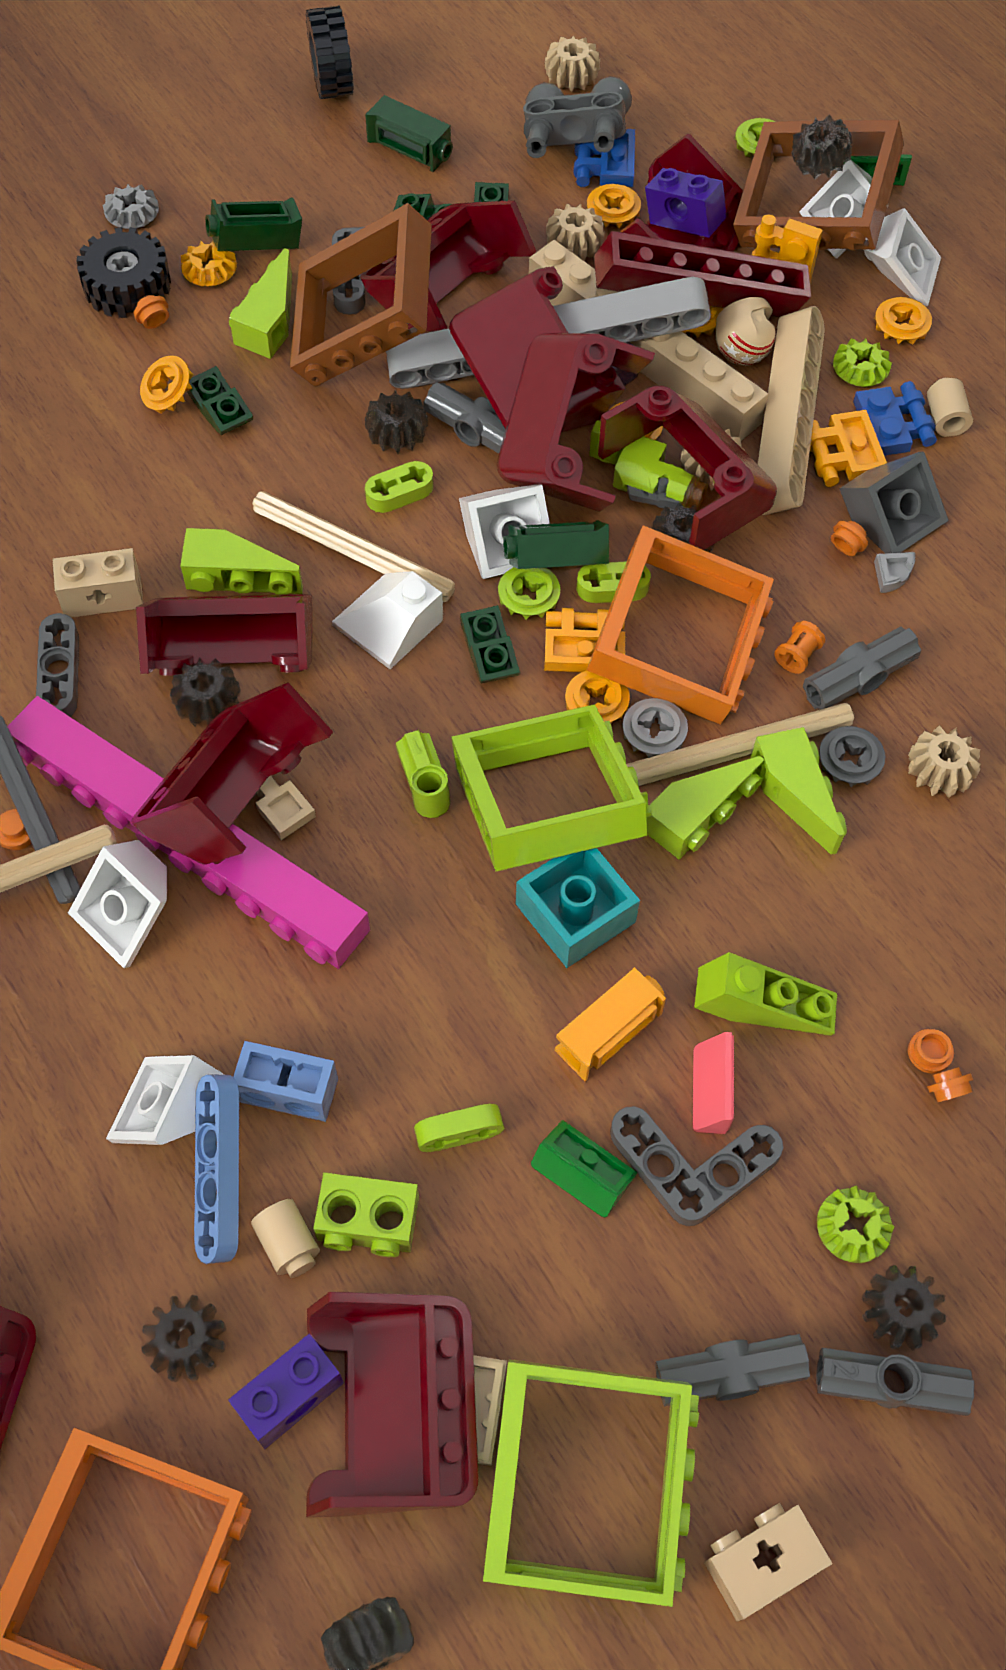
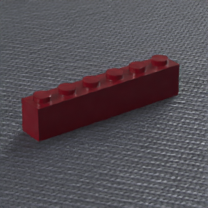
[594,231,811,317]

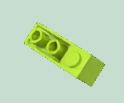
[229,248,292,359]
[180,528,303,594]
[751,727,847,855]
[647,756,765,860]
[694,952,837,1036]

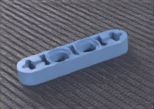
[194,1074,239,1264]

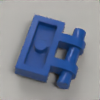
[573,129,635,187]
[853,381,937,456]

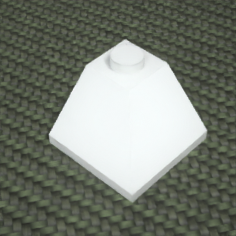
[799,159,889,258]
[863,208,941,307]
[459,484,550,579]
[332,571,443,669]
[68,840,167,968]
[106,1055,225,1145]

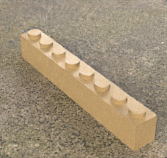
[529,240,768,441]

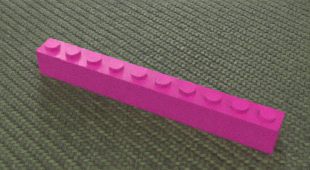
[8,696,370,969]

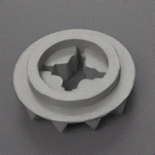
[102,184,159,229]
[623,698,688,758]

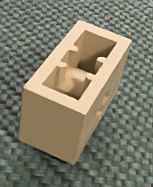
[53,548,143,618]
[704,1503,833,1621]

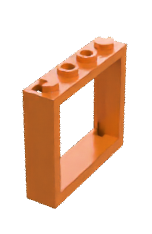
[587,525,774,725]
[0,1428,252,1670]

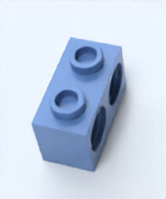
[233,1041,338,1122]

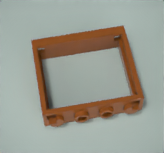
[733,120,904,251]
[290,203,432,387]

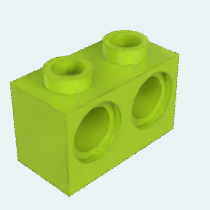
[313,1172,419,1257]

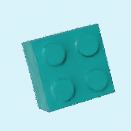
[515,848,640,968]

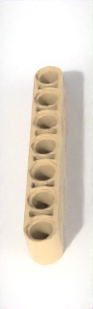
[758,306,825,515]

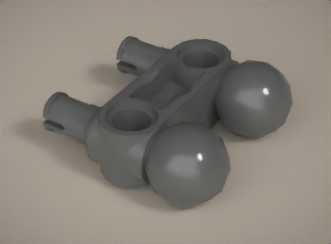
[523,76,632,158]

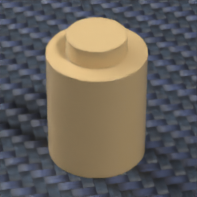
[927,378,973,437]
[251,1199,320,1278]

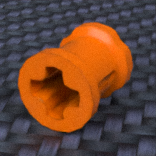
[774,620,826,674]

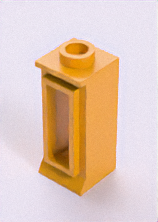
[555,967,666,1082]

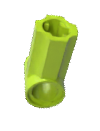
[396,730,450,818]

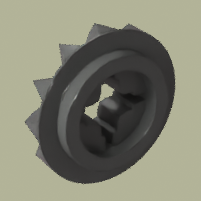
[819,726,885,787]

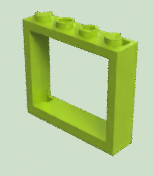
[452,704,652,872]
[483,1359,699,1607]

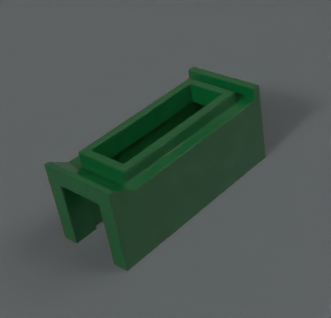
[365,95,453,172]
[205,197,302,251]
[503,520,609,569]

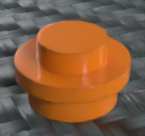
[134,295,169,329]
[831,521,868,556]
[0,809,31,850]
[908,1029,954,1074]
[927,1067,973,1103]

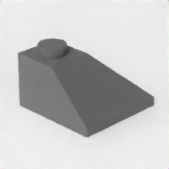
[839,452,949,553]

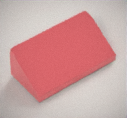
[693,1032,734,1134]

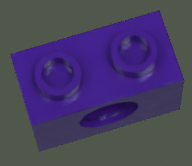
[645,168,727,238]
[228,1333,344,1449]

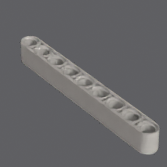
[386,277,711,389]

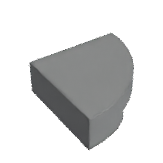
[874,552,915,593]

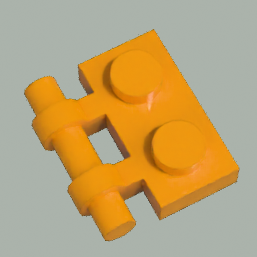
[752,214,823,283]
[810,410,887,487]
[544,608,625,672]

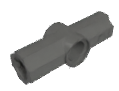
[424,382,505,453]
[803,626,922,709]
[655,1334,810,1407]
[816,1348,974,1416]

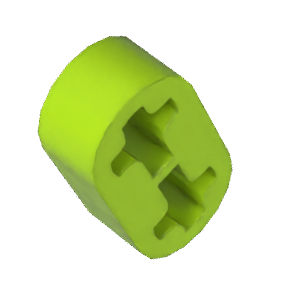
[365,461,433,513]
[576,561,651,603]
[414,1104,505,1152]

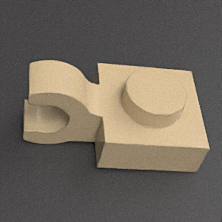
[256,776,316,840]

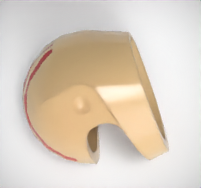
[716,297,776,366]

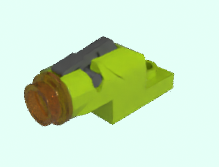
[589,420,708,513]

